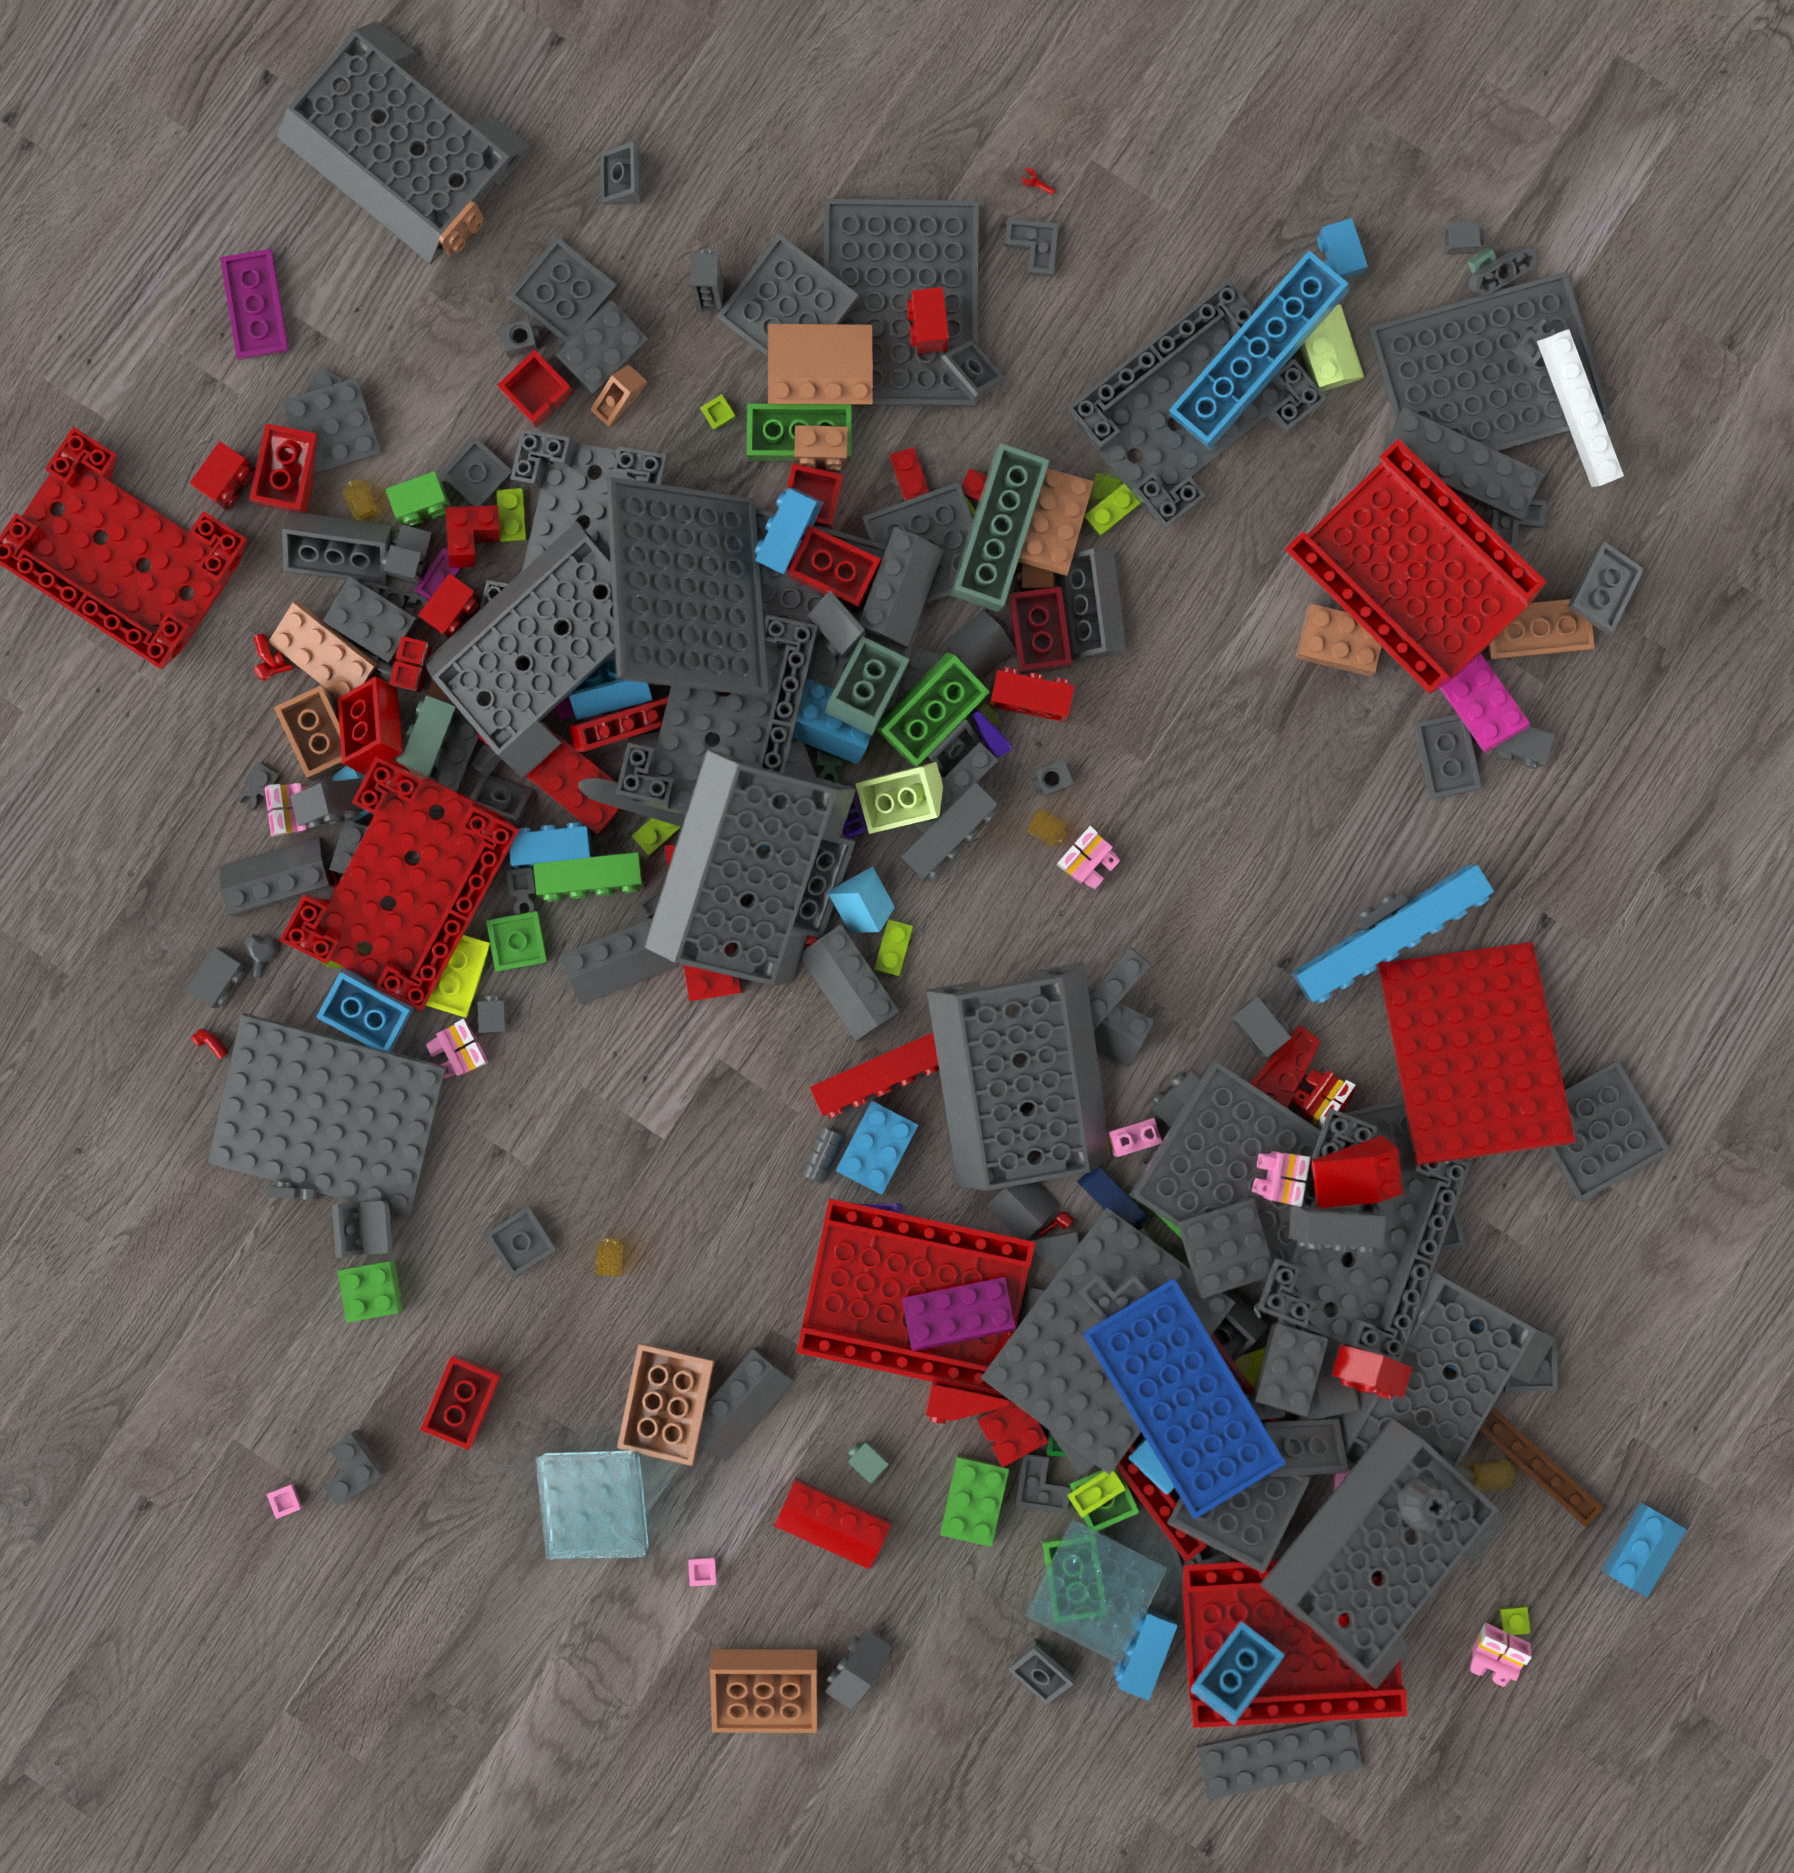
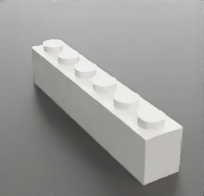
[1537,329,1624,487]

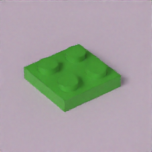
[486,911,548,972]

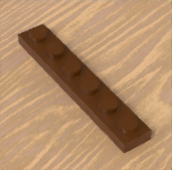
[1479,1407,1604,1527]

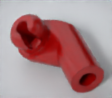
[254,634,285,668]
[191,1028,229,1059]

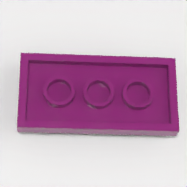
[220,249,289,360]
[902,1277,1016,1351]

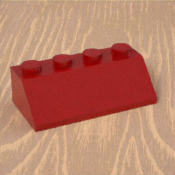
[774,1477,891,1569]

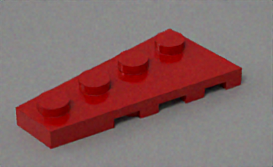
[1250,1025,1321,1109]

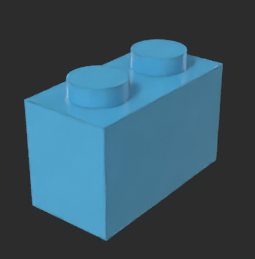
[1317,218,1368,280]

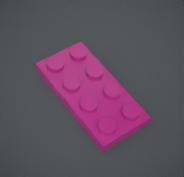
[1440,653,1530,753]

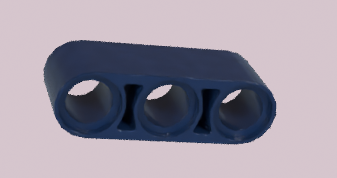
[1077,1167,1148,1229]

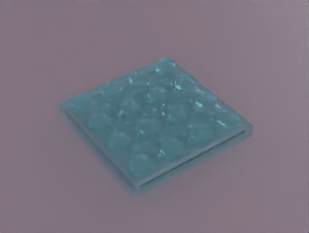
[535,1451,649,1559]
[1024,1519,1168,1664]

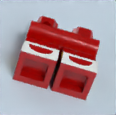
[389,636,432,693]
[1292,1069,1355,1129]

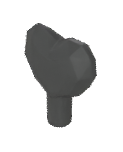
[244,934,279,978]

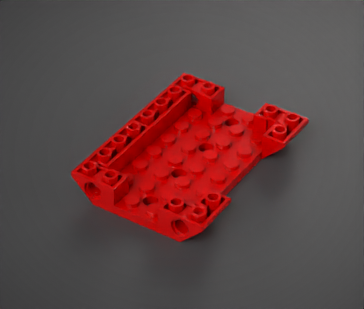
[0,426,248,670]
[279,755,519,1011]

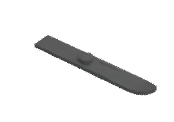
[578,778,685,827]

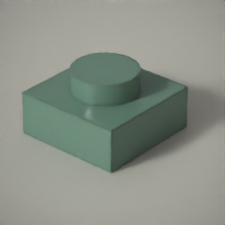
[1468,248,1502,285]

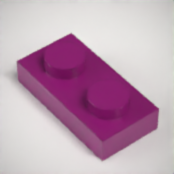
[414,548,463,601]

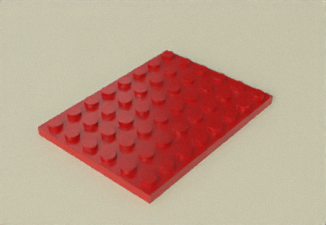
[1377,942,1575,1166]

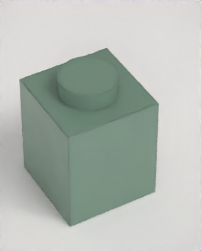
[848,1440,889,1484]

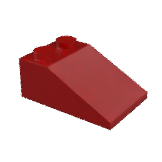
[249,423,317,513]
[1311,1135,1403,1208]
[925,1382,1010,1424]

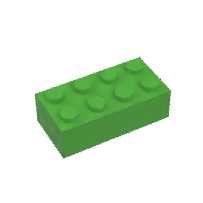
[747,404,852,462]
[876,653,990,767]
[533,852,646,902]

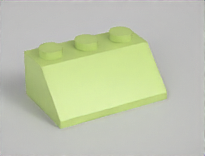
[1300,305,1365,392]
[855,762,943,834]

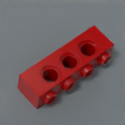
[568,696,669,751]

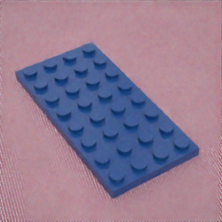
[1082,1278,1286,1519]

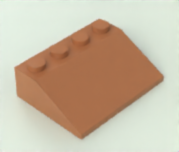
[768,324,873,404]
[617,1343,715,1466]
[710,1649,817,1733]

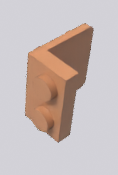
[439,201,484,257]
[795,425,848,473]

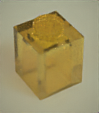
[341,479,382,521]
[1025,808,1067,848]
[595,1238,625,1277]
[1473,1459,1516,1492]

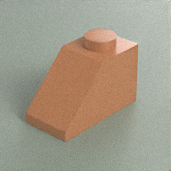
[590,364,647,427]

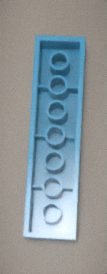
[1169,251,1349,449]
[1291,864,1494,1003]

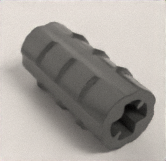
[802,1127,843,1184]

